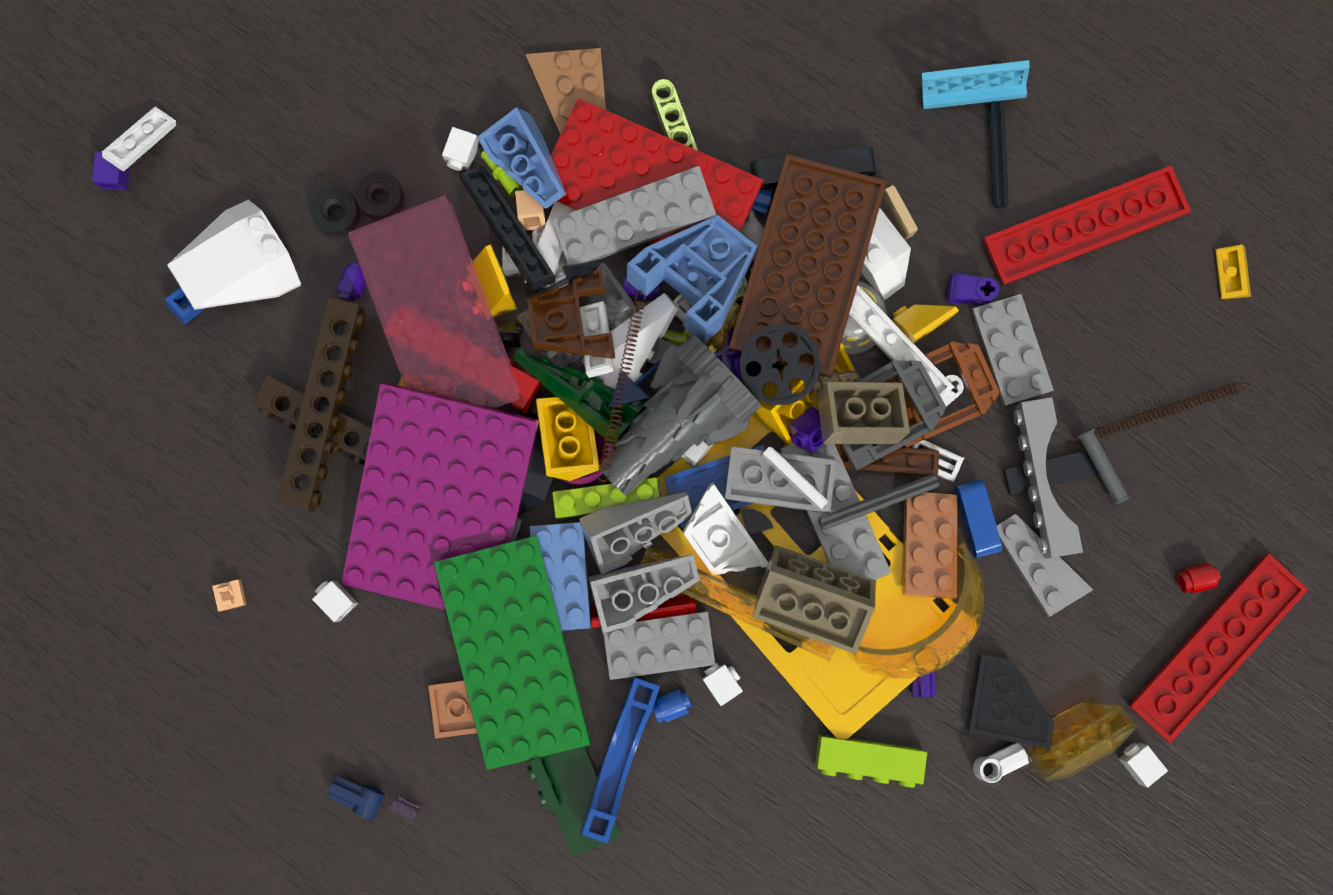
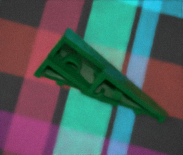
[514,348,649,444]

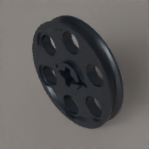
[740,324,821,405]

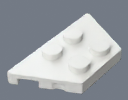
[683,482,768,575]

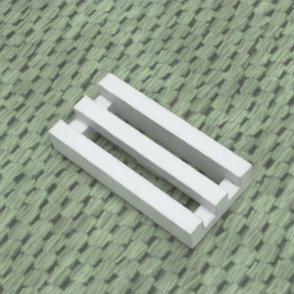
[911,440,964,482]

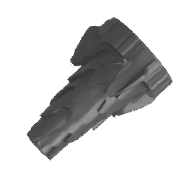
[598,334,762,496]

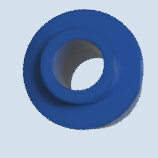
[653,689,692,723]

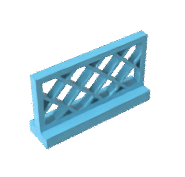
[922,60,1030,109]

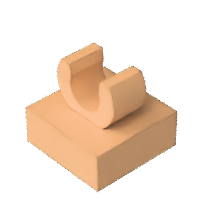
[213,579,247,612]

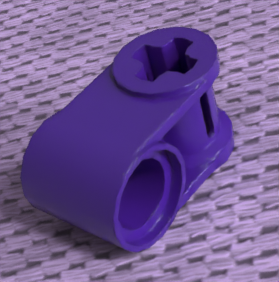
[947,274,999,305]

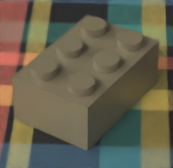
[817,382,910,444]

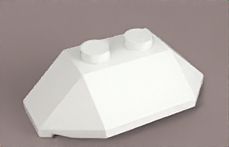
[861,208,911,301]

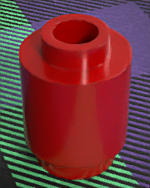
[1177,562,1220,594]

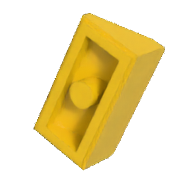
[1215,244,1251,299]

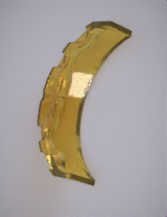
[845,542,984,679]

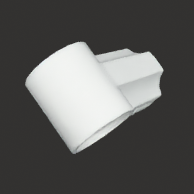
[973,742,1029,783]

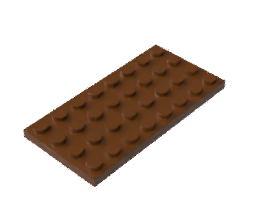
[729,154,887,378]

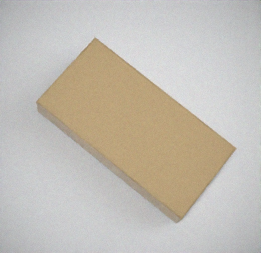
[882,185,918,240]

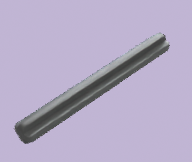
[818,474,939,530]

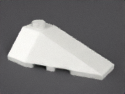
[581,293,678,389]

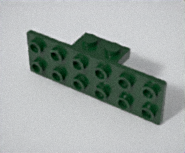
[527,746,621,856]

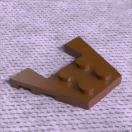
[527,268,615,359]

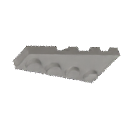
[996,514,1093,617]

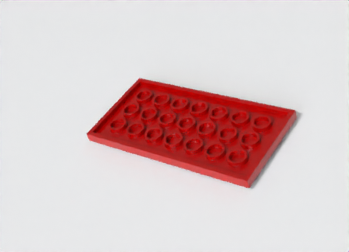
[551,98,764,245]

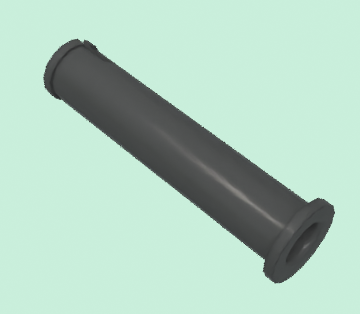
[1076,427,1130,505]

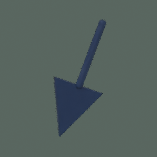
[608,360,661,407]

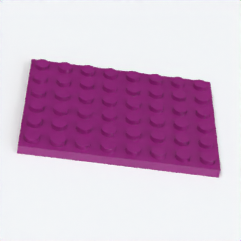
[341,382,539,610]

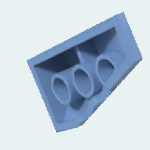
[477,107,567,209]

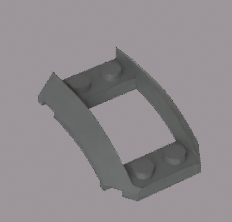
[840,359,947,471]

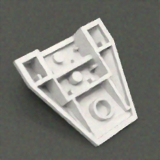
[167,200,301,310]

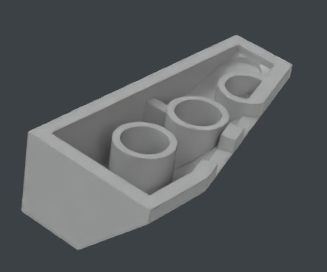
[579,492,692,575]
[588,554,700,633]

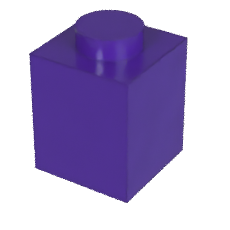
[92,152,130,191]

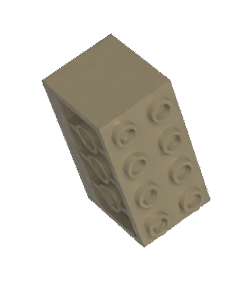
[753,545,876,654]

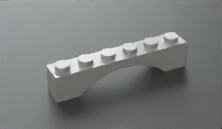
[1013,397,1083,559]

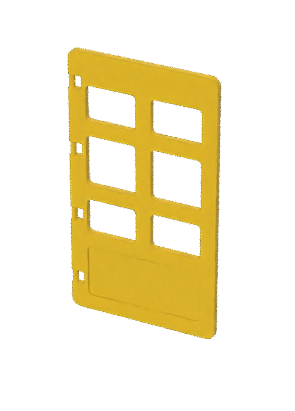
[657,395,971,740]

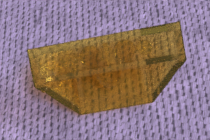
[1029,701,1137,781]

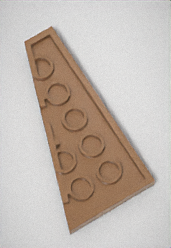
[525,48,606,135]

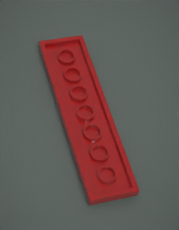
[982,166,1191,286]
[1128,554,1308,743]

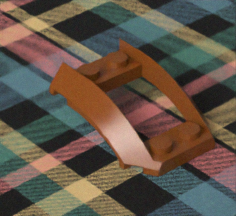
[885,341,1000,448]

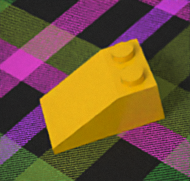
[466,244,517,319]

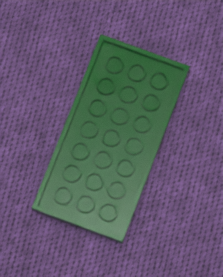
[434,535,591,770]

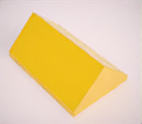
[536,397,599,481]

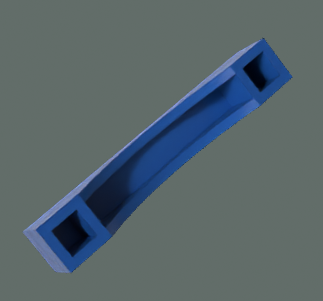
[579,677,660,844]

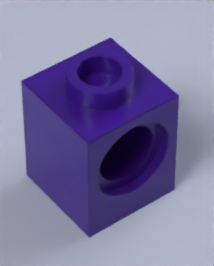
[790,406,823,453]

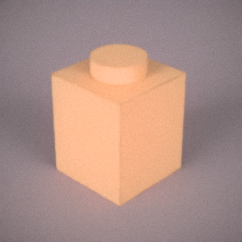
[515,190,546,231]

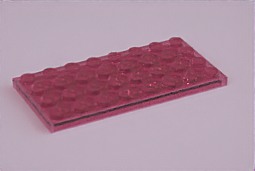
[348,195,523,409]

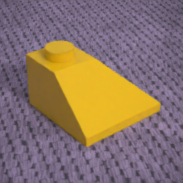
[892,305,959,344]

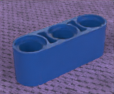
[955,479,1002,558]

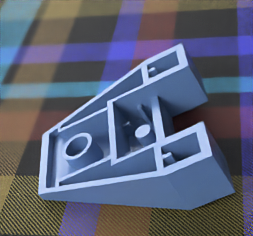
[627,215,757,344]

